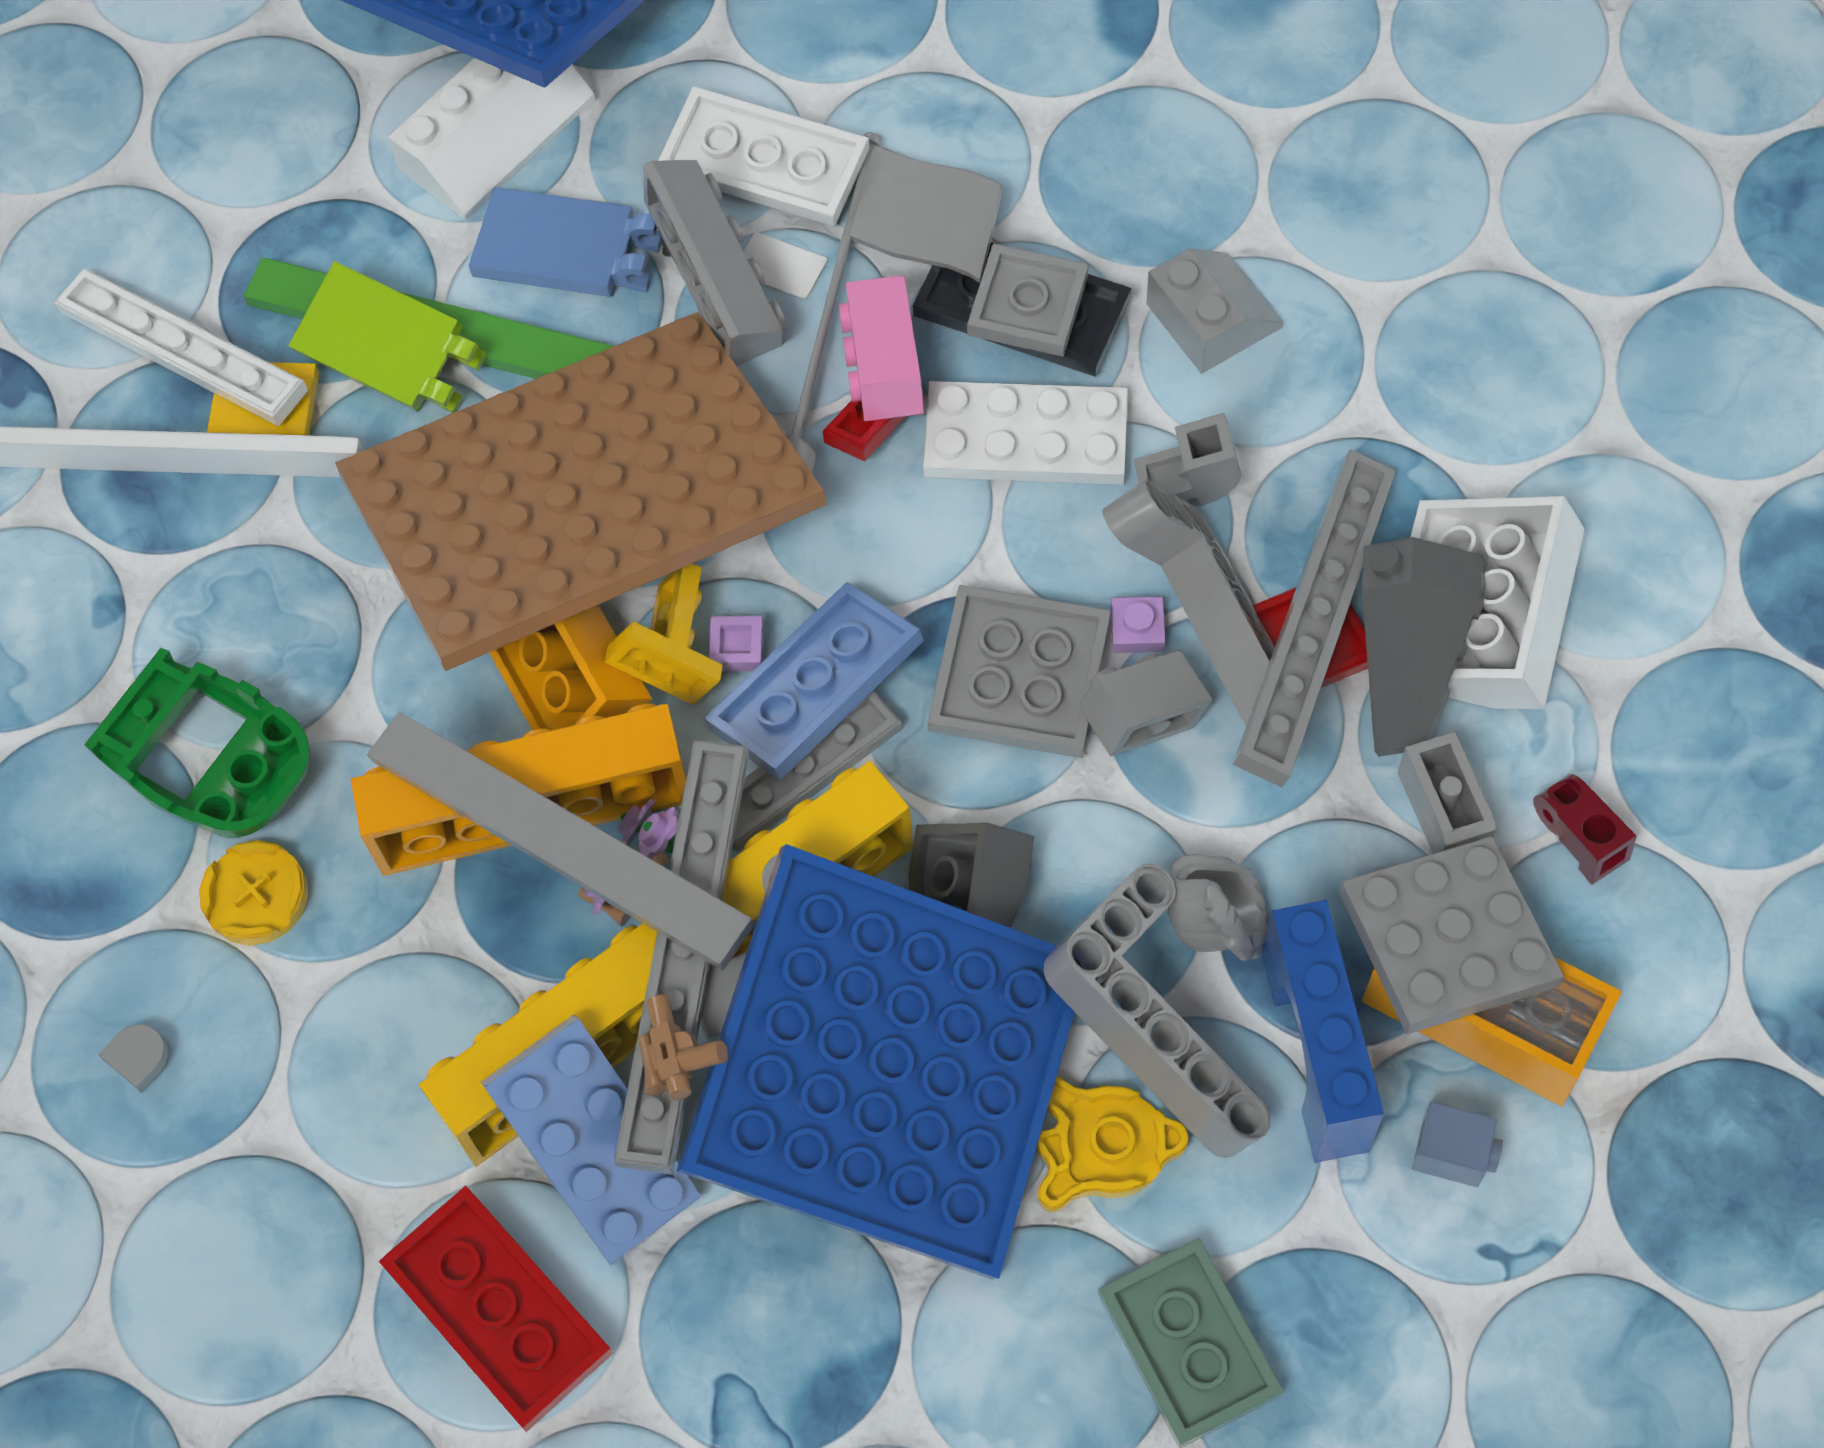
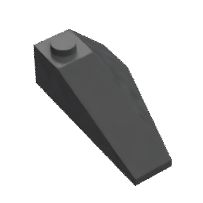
[1362,537,1485,757]
[908,823,1034,928]

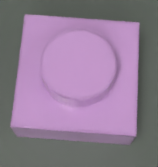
[1111,597,1165,653]
[709,616,764,672]

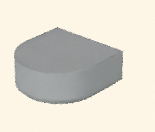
[98,1024,169,1093]

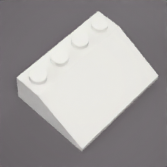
[1410,496,1585,709]

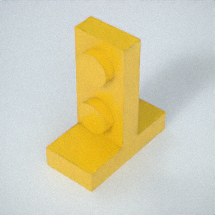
[604,563,723,705]

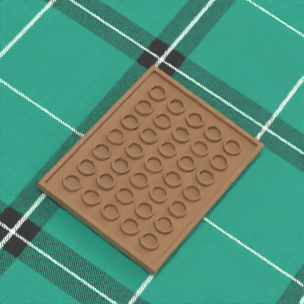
[335,312,827,671]

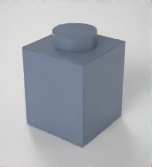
[1412,1101,1503,1188]

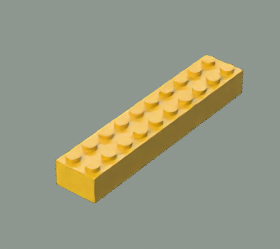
[418,760,913,1167]

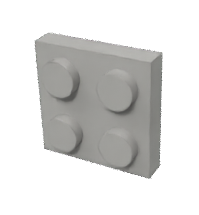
[967,243,1089,357]

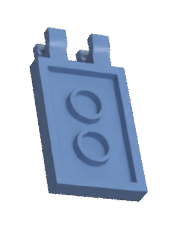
[468,187,661,297]

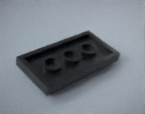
[913,242,1132,377]

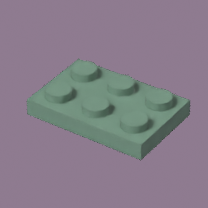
[1098,1238,1284,1448]

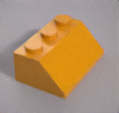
[489,605,652,730]

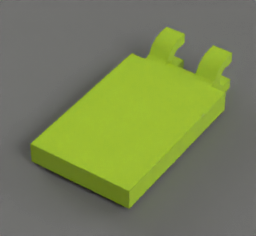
[288,261,487,413]

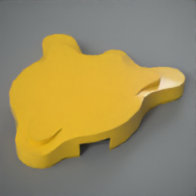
[1036,1075,1189,1213]

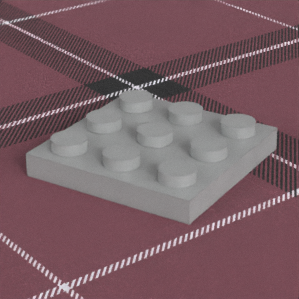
[927,585,1111,758]
[1338,836,1564,1035]

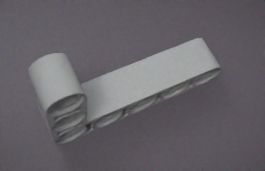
[1102,479,1275,726]
[1043,864,1270,1158]

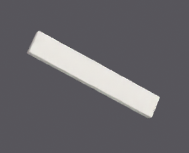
[54,268,308,427]

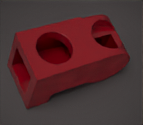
[1533,774,1637,885]

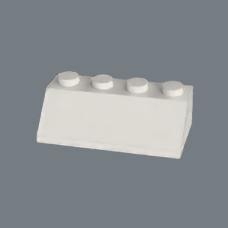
[388,58,595,220]

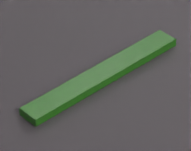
[244,257,614,379]

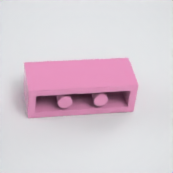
[838,275,924,421]

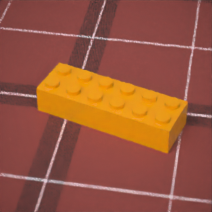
[350,703,687,876]

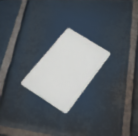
[744,232,828,299]

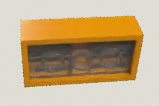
[1361,957,1622,1107]

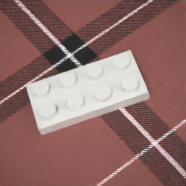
[658,86,870,227]
[923,381,1128,485]

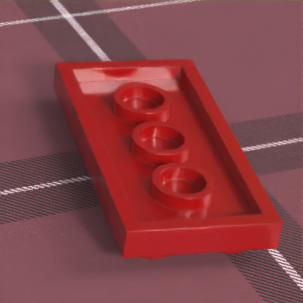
[378,1185,613,1432]

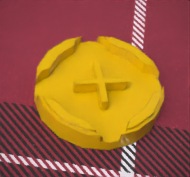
[199,840,308,946]

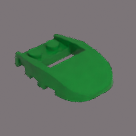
[84,648,311,838]

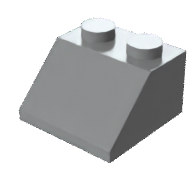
[1146,249,1283,374]

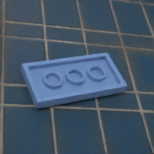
[704,582,924,781]
[480,1015,702,1265]

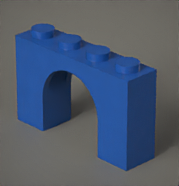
[1262,900,1384,1163]

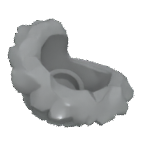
[1168,854,1268,961]

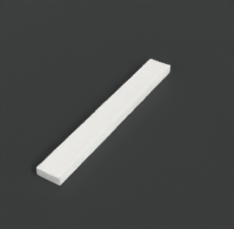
[0,427,364,477]

